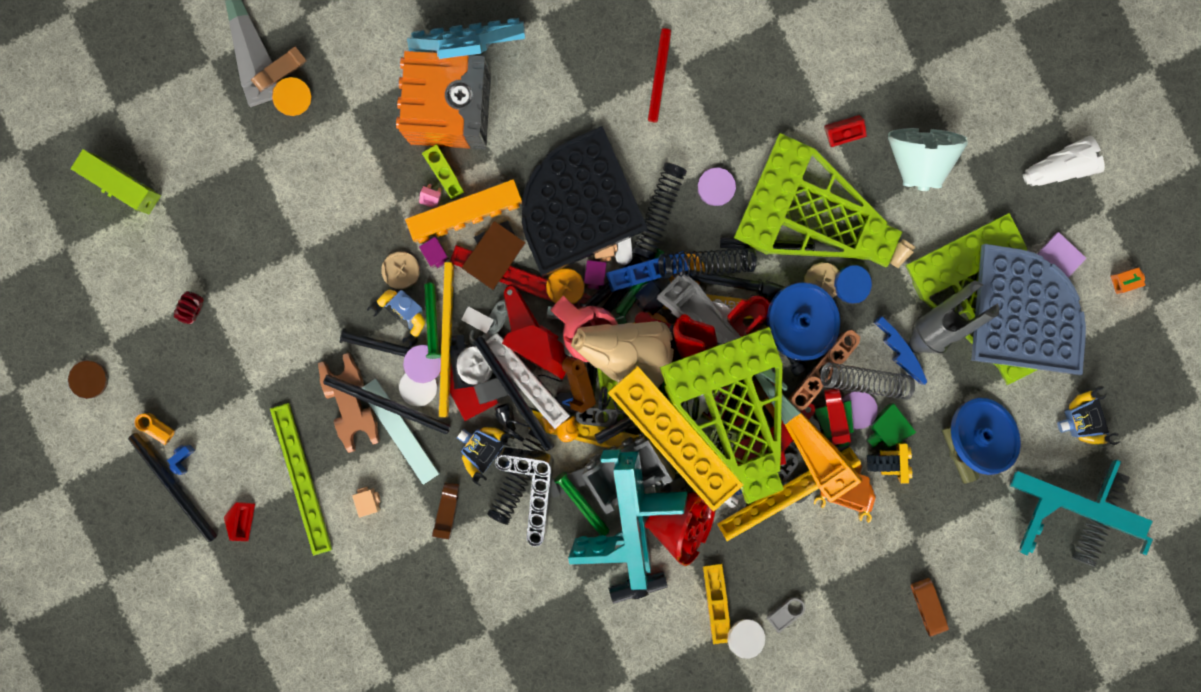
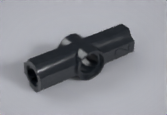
[608,571,668,604]

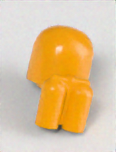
[541,416,579,442]

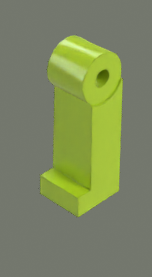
[422,144,465,200]

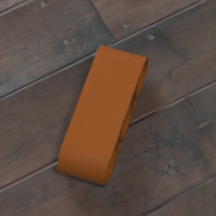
[911,578,949,637]

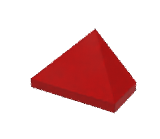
[224,502,255,541]

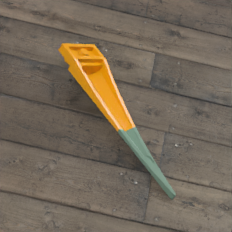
[755,373,863,503]

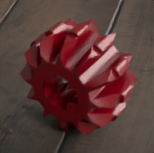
[174,291,204,324]

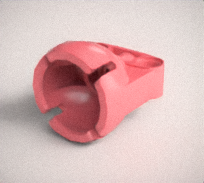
[550,296,618,362]

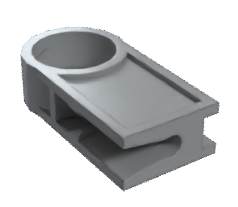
[766,597,805,633]

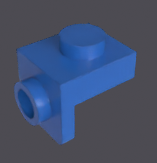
[167,445,195,475]

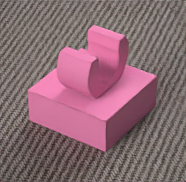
[419,184,441,209]

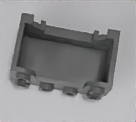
[582,431,677,514]

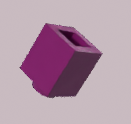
[419,237,449,269]
[584,260,606,290]

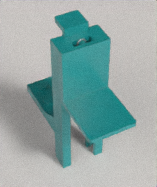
[568,449,688,590]
[1010,460,1153,556]

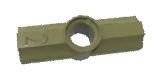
[941,425,980,484]

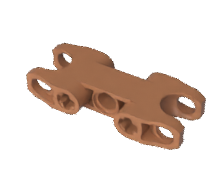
[788,330,860,411]
[318,353,380,453]

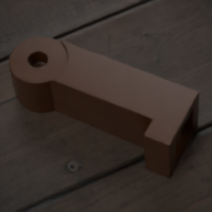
[562,356,596,413]
[432,482,460,540]

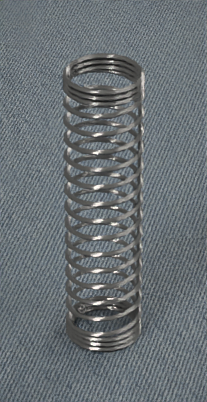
[820,362,915,400]
[1072,469,1130,567]

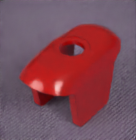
[727,296,770,337]
[673,314,718,359]

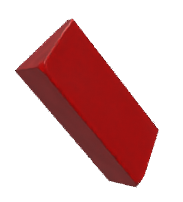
[824,115,867,147]

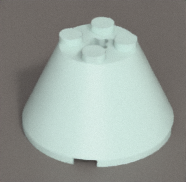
[888,128,968,191]

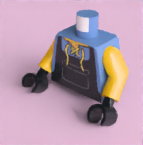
[367,290,426,348]
[1057,386,1120,445]
[457,427,514,486]

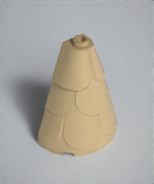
[571,321,674,388]

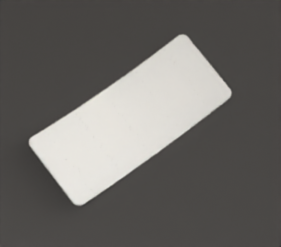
[461,307,493,333]

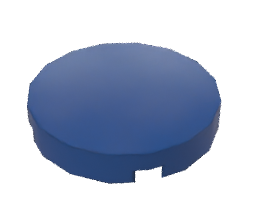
[834,265,872,303]

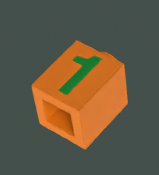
[1110,268,1145,294]

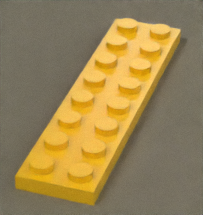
[608,366,743,512]

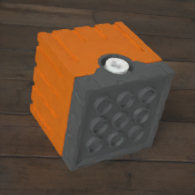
[396,51,491,150]

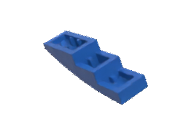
[606,251,688,292]
[874,316,927,385]

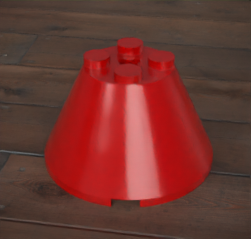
[645,492,716,566]

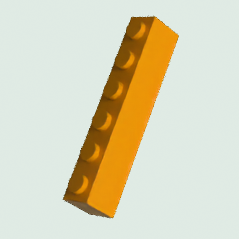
[405,179,522,244]

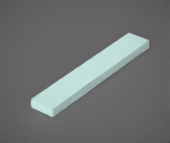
[362,379,440,485]

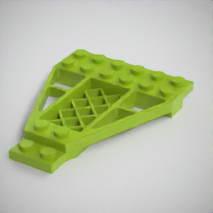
[734,133,902,267]
[905,213,1037,385]
[660,327,784,504]

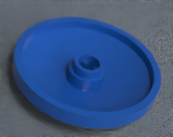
[766,283,840,360]
[951,398,1021,475]

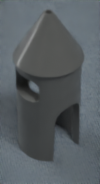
[908,281,999,354]

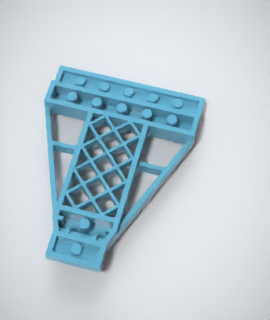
[407,18,525,59]

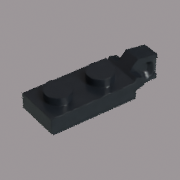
[450,335,475,389]

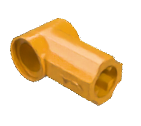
[135,413,175,445]

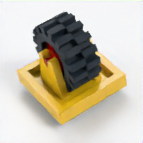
[867,442,912,483]

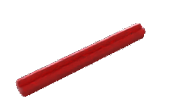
[648,28,671,123]

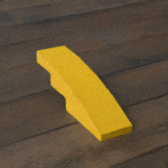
[703,564,730,644]

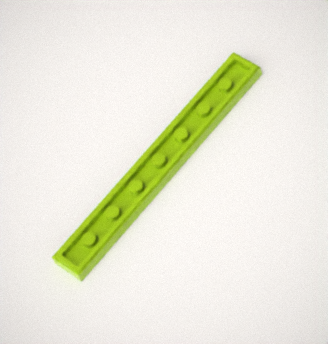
[270,403,333,556]

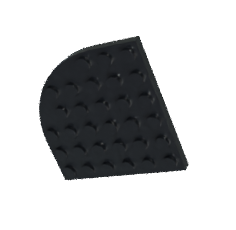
[521,126,648,277]

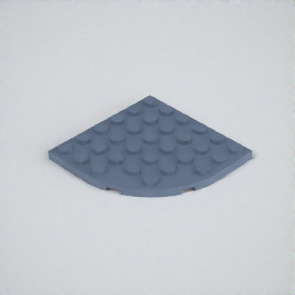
[971,244,1086,375]

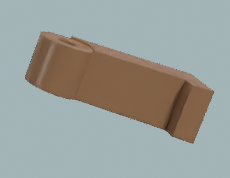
[251,47,306,92]

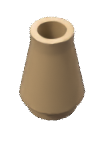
[890,239,915,269]

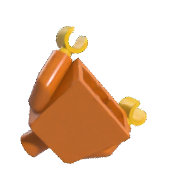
[814,465,876,522]

